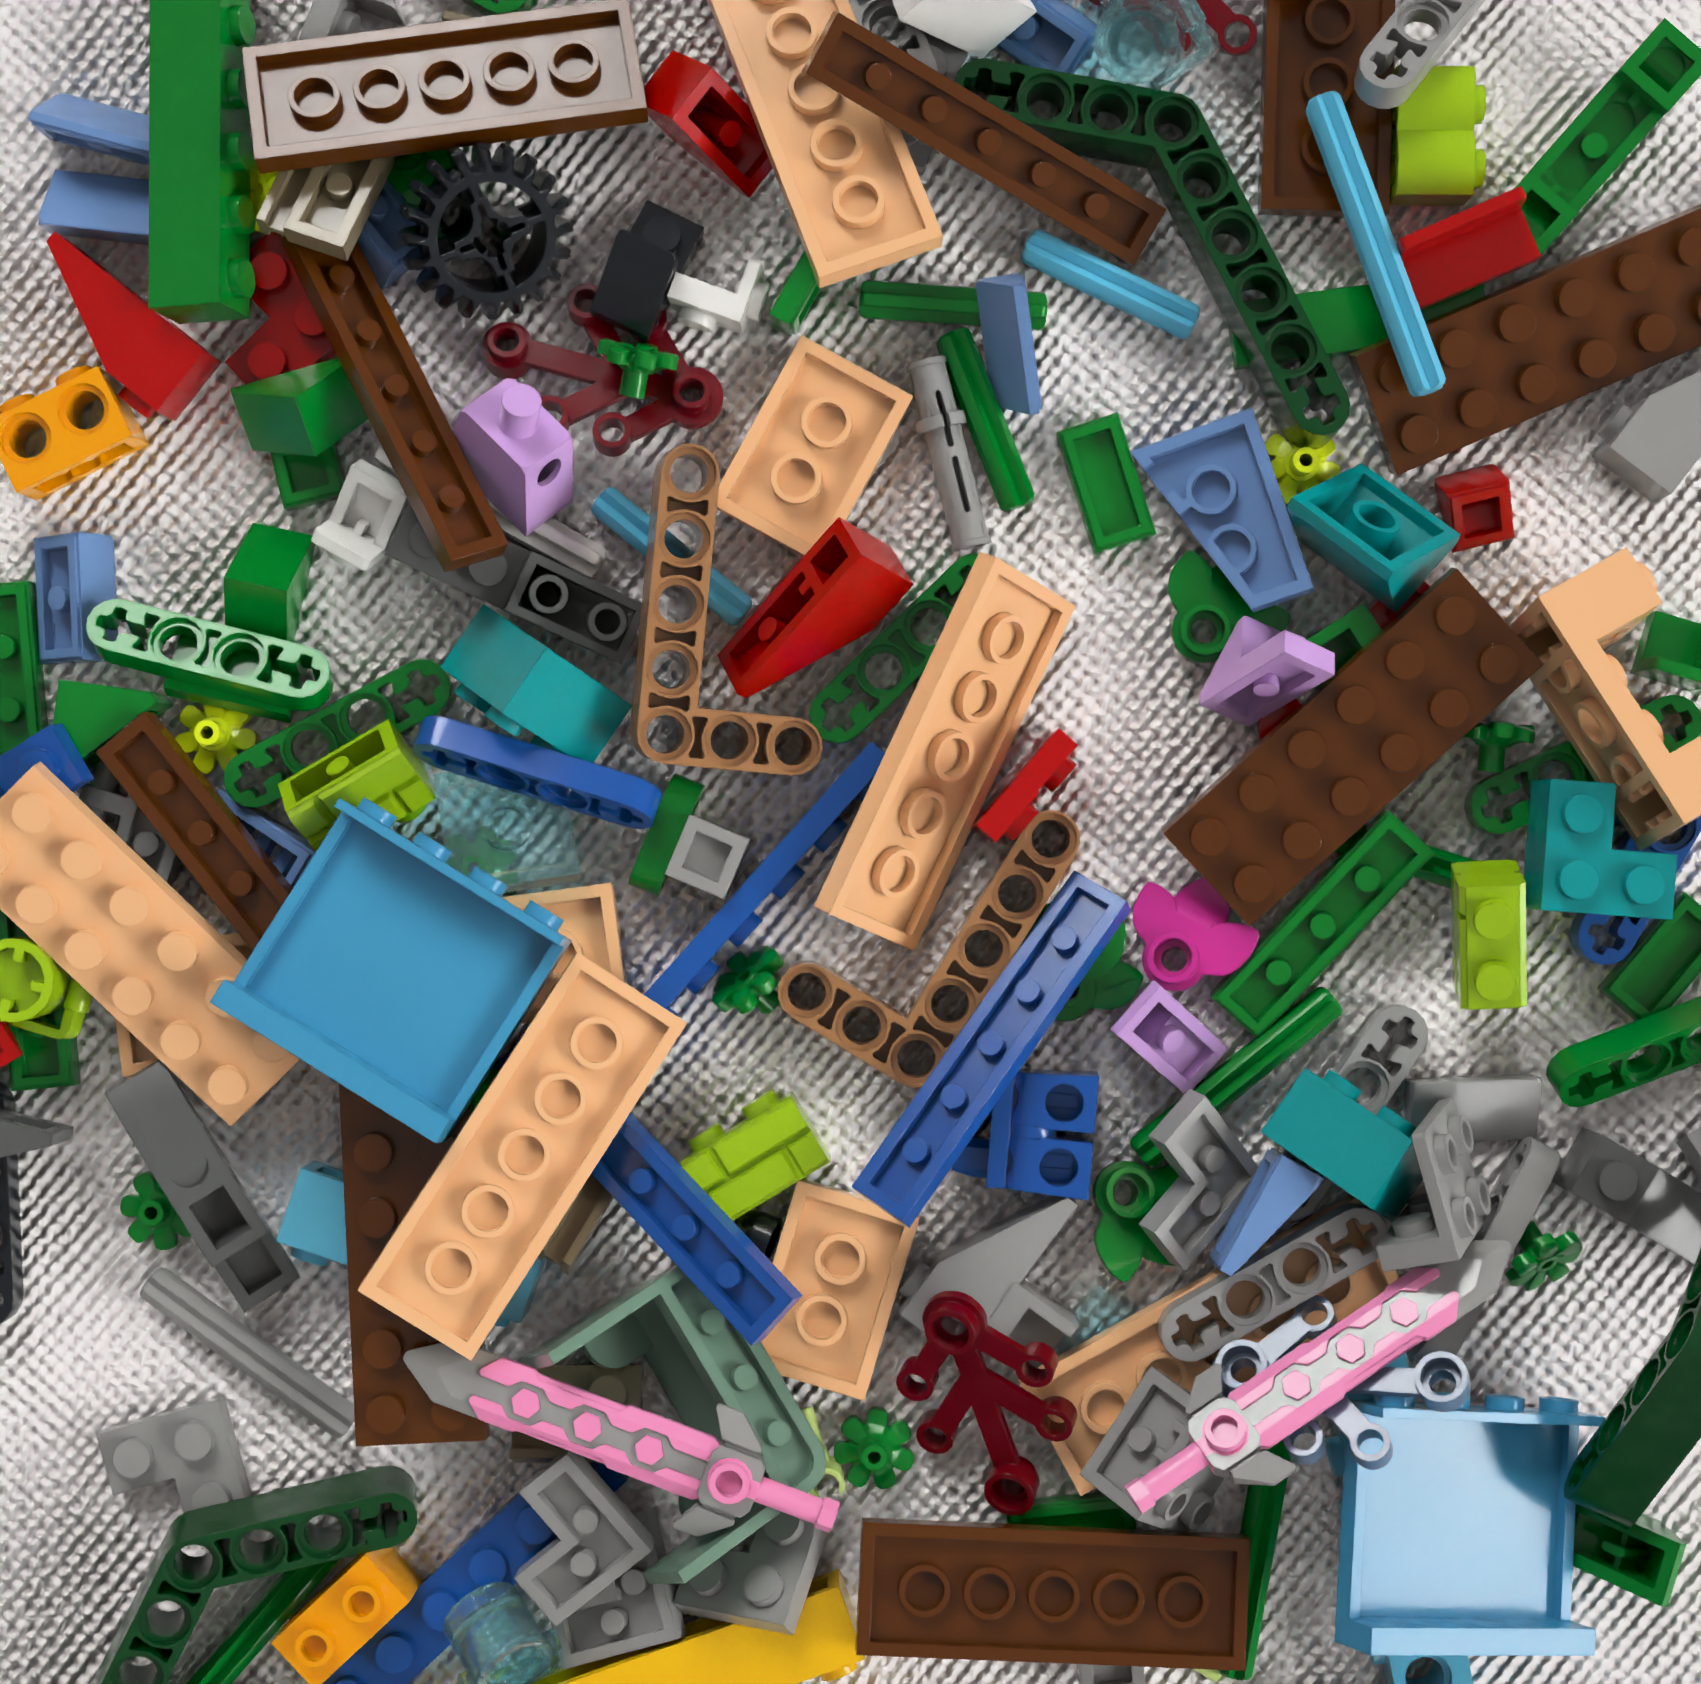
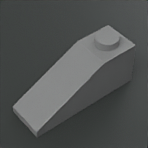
[1592,371,1701,503]
[897,1195,1078,1333]

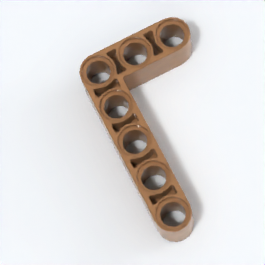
[630,443,823,776]
[778,810,1080,1088]

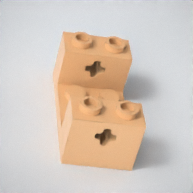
[1509,547,1701,851]

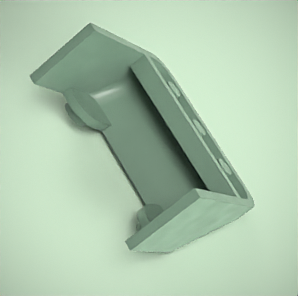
[517,1265,826,1584]

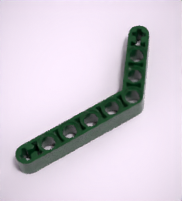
[954,58,1350,449]
[1564,1248,1701,1529]
[92,1466,417,1684]

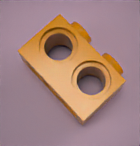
[0,365,149,501]
[271,1547,423,1684]

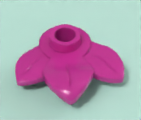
[1133,877,1259,992]

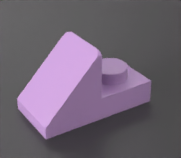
[1199,616,1335,727]
[1111,980,1229,1094]

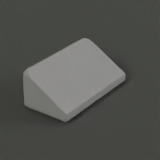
[1404,1074,1542,1141]

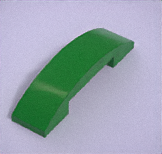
[1515,18,1701,264]

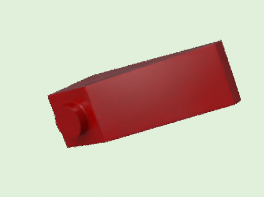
[47,231,222,421]
[717,517,914,698]

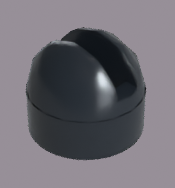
[735,1210,782,1259]

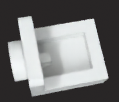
[667,259,771,335]
[311,459,409,570]

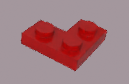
[225,231,335,384]
[973,728,1078,843]

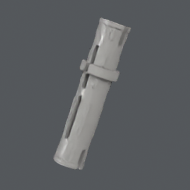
[906,355,992,552]

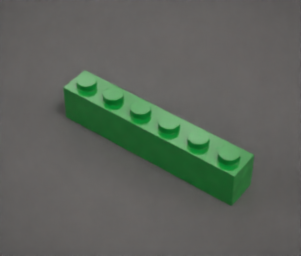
[148,0,256,324]

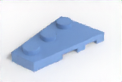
[1130,407,1315,613]

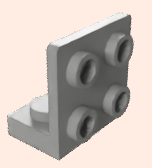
[1376,1098,1491,1272]
[1079,1366,1225,1531]

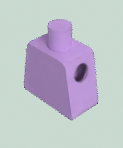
[452,378,573,537]

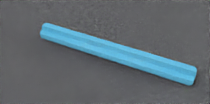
[1306,91,1446,397]

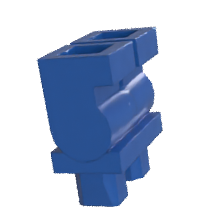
[952,1068,1099,1200]

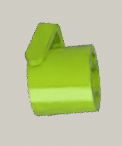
[0,935,93,1039]

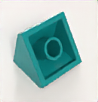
[1287,463,1461,613]

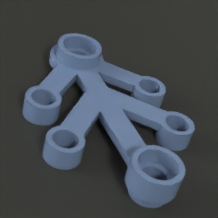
[1212,1295,1471,1470]

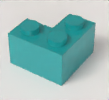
[440,604,633,763]
[1524,779,1678,920]
[1261,1068,1423,1222]

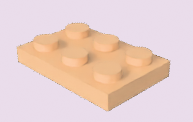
[717,335,913,557]
[761,1178,920,1401]

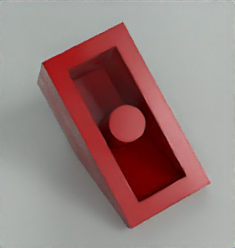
[644,50,772,198]

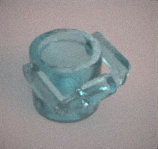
[1094,0,1214,92]
[443,1582,562,1684]

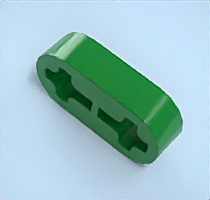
[628,773,705,897]

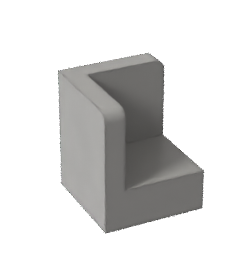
[665,814,752,899]
[987,1278,1079,1367]

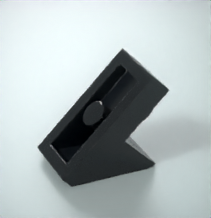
[590,200,704,342]

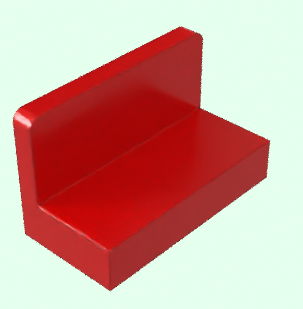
[1396,186,1541,311]

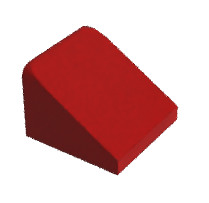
[1434,464,1514,553]

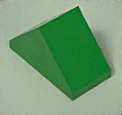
[231,358,369,456]
[224,523,316,642]
[53,679,174,770]
[1573,1504,1686,1607]

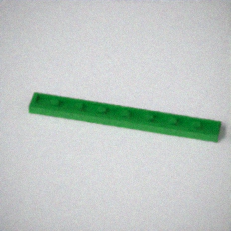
[0,581,81,1091]

